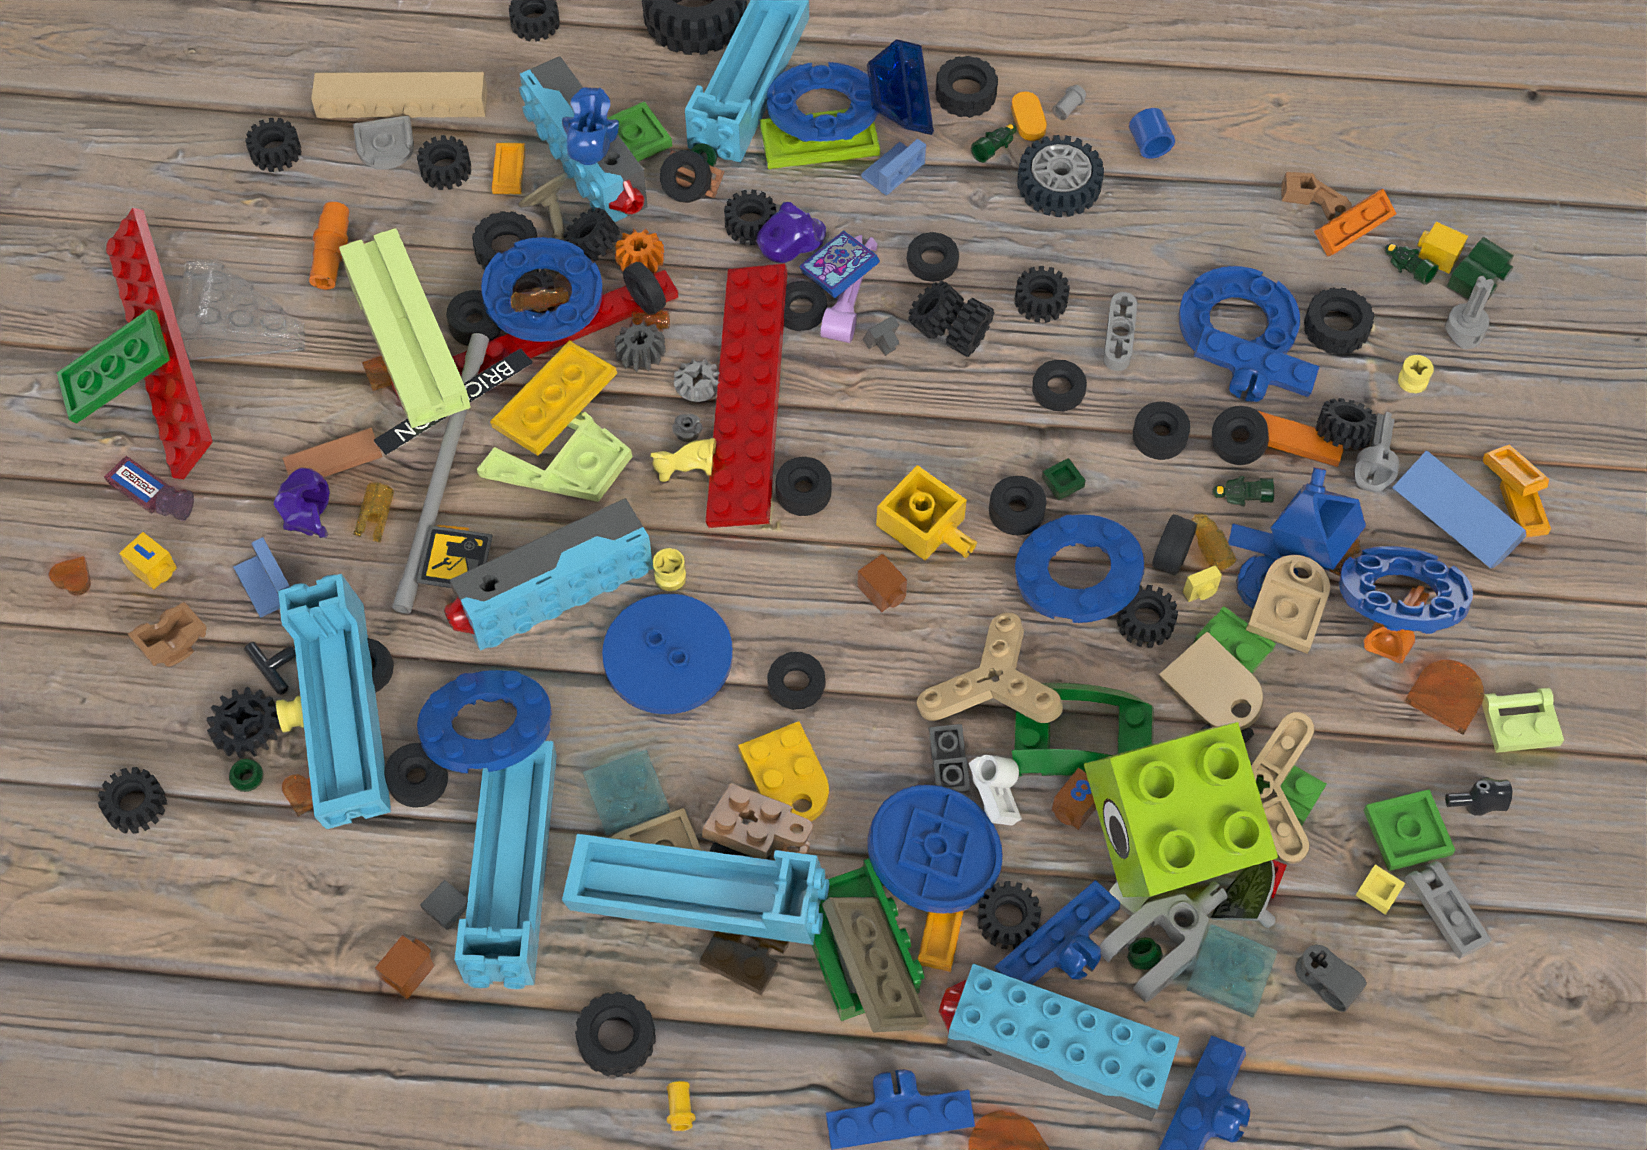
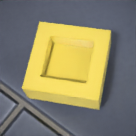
[1183,565,1222,602]
[1355,865,1405,915]

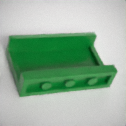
[811,858,925,1021]

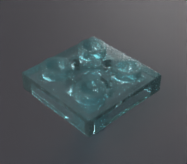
[583,749,670,835]
[1186,924,1278,1018]

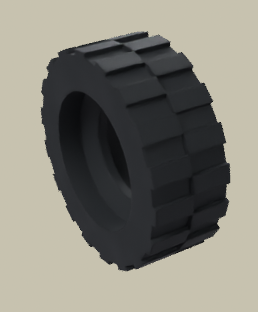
[935,56,998,118]
[472,211,538,270]
[1304,287,1374,355]
[575,992,656,1077]

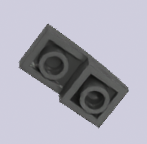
[928,724,970,792]

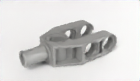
[1099,881,1228,1003]

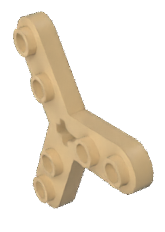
[917,613,1063,723]
[1251,712,1314,864]

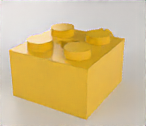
[876,465,977,561]

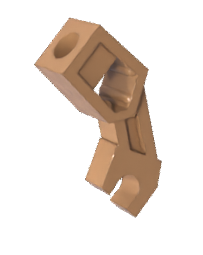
[1281,172,1352,220]

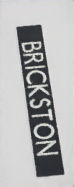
[374,349,533,455]

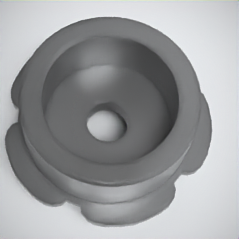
[672,414,703,442]

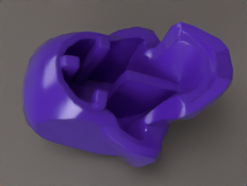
[756,202,826,264]
[273,468,330,538]

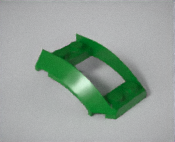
[1012,683,1154,776]

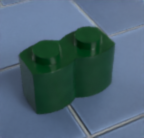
[1447,237,1514,300]

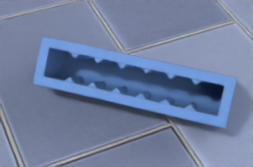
[1392,450,1526,569]

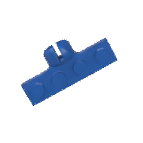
[1194,325,1320,402]
[995,880,1120,985]
[1159,1035,1250,1150]
[825,1069,975,1150]

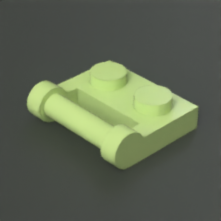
[1482,688,1564,753]

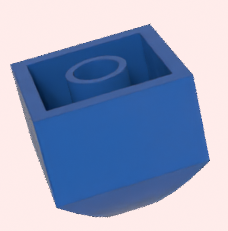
[1271,467,1366,570]

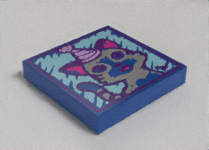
[799,230,880,298]

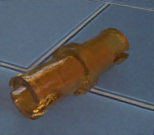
[510,287,569,312]

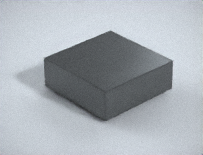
[420,880,468,930]

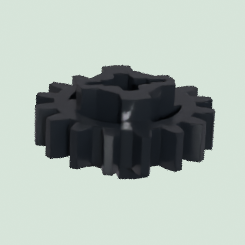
[206,687,281,759]

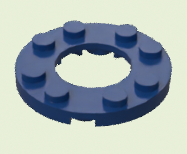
[767,62,880,142]
[481,237,603,342]
[1179,266,1300,368]
[1015,515,1145,623]
[1339,546,1473,634]
[417,670,552,773]

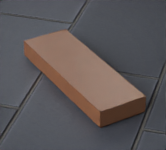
[282,427,382,477]

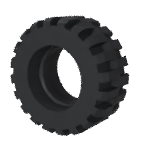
[642,0,747,55]

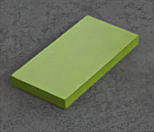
[759,109,880,169]

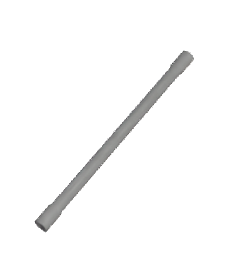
[392,333,489,614]

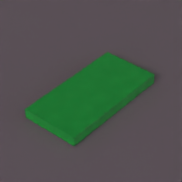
[57,309,170,424]

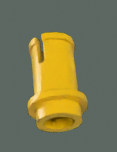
[666,1081,696,1131]

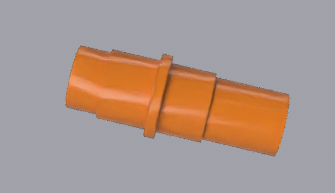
[309,202,349,290]

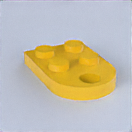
[738,721,829,821]

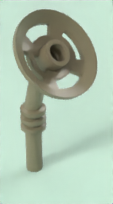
[518,173,568,281]

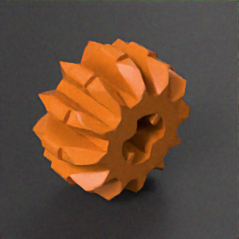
[615,228,664,273]

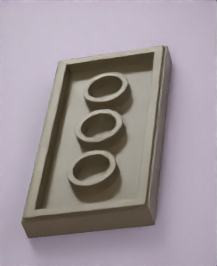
[822,897,929,1033]

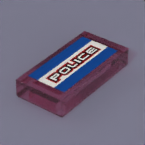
[104,456,174,514]

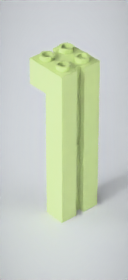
[339,228,471,428]

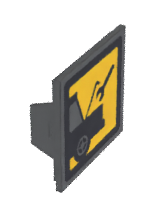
[416,525,493,588]

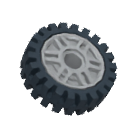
[1017,135,1104,217]

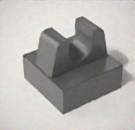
[863,315,899,356]

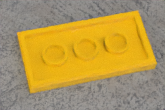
[490,340,617,456]

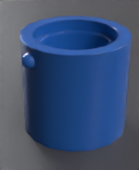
[1129,108,1175,159]

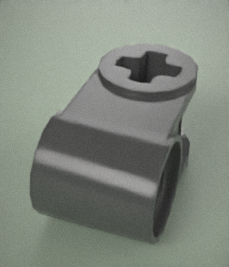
[1295,944,1367,1012]

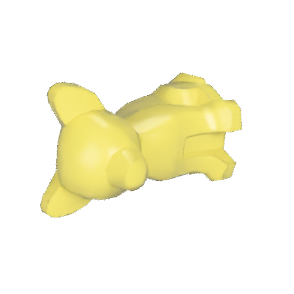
[650,438,716,482]

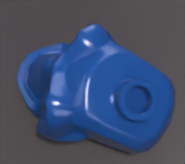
[562,87,619,165]

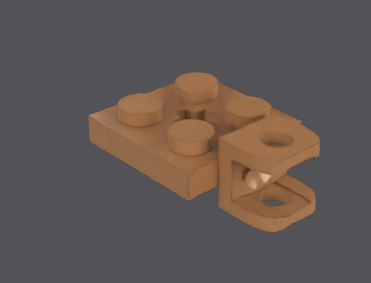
[702,783,814,859]

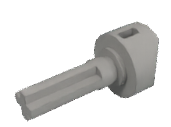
[1445,276,1494,349]
[1355,412,1399,493]

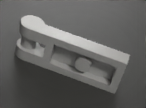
[1405,861,1491,959]

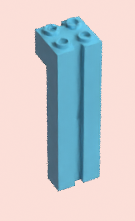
[685,0,809,163]
[278,574,391,829]
[454,741,557,989]
[562,834,829,945]

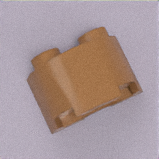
[128,602,207,667]

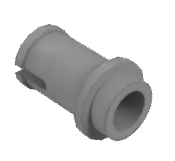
[1052,85,1086,120]

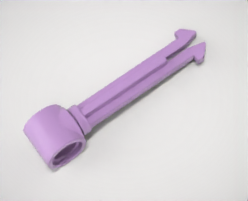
[821,235,877,343]

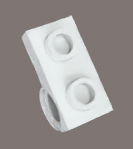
[968,755,1022,825]

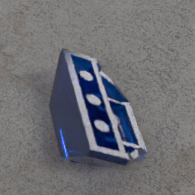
[867,39,934,135]

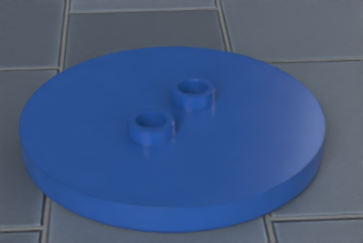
[602,594,733,714]
[867,785,1003,914]

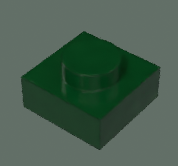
[1041,458,1086,501]

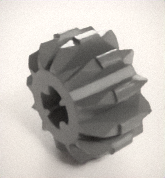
[614,320,666,373]

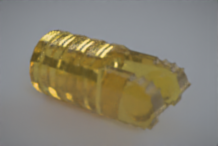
[353,482,394,543]
[1191,513,1237,571]

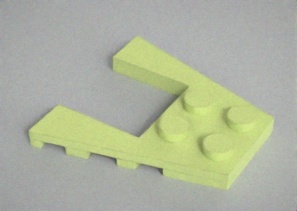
[477,412,633,502]

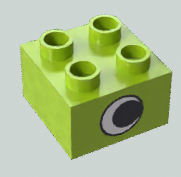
[1084,722,1278,897]

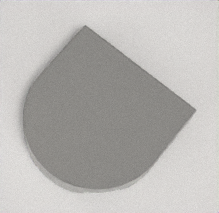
[353,115,414,169]

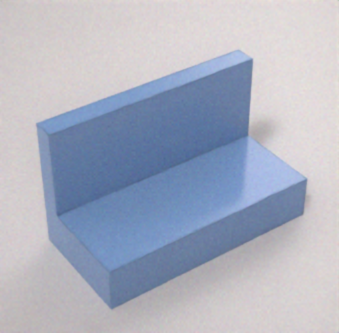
[861,139,926,196]
[234,537,290,618]

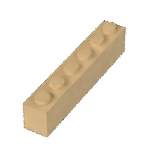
[311,72,488,118]

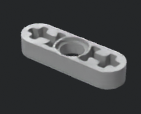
[1103,292,1137,371]

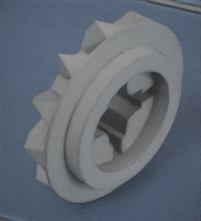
[674,358,720,402]

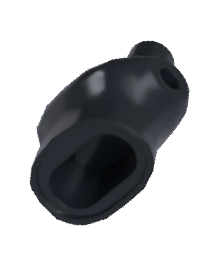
[1445,777,1513,816]

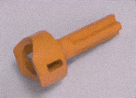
[1364,586,1430,664]

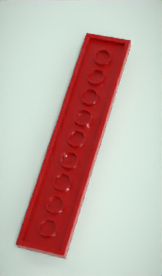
[106,208,213,480]
[706,263,788,528]

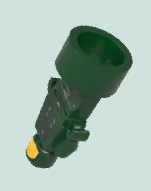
[971,124,1017,163]
[1385,243,1439,285]
[1212,476,1274,506]

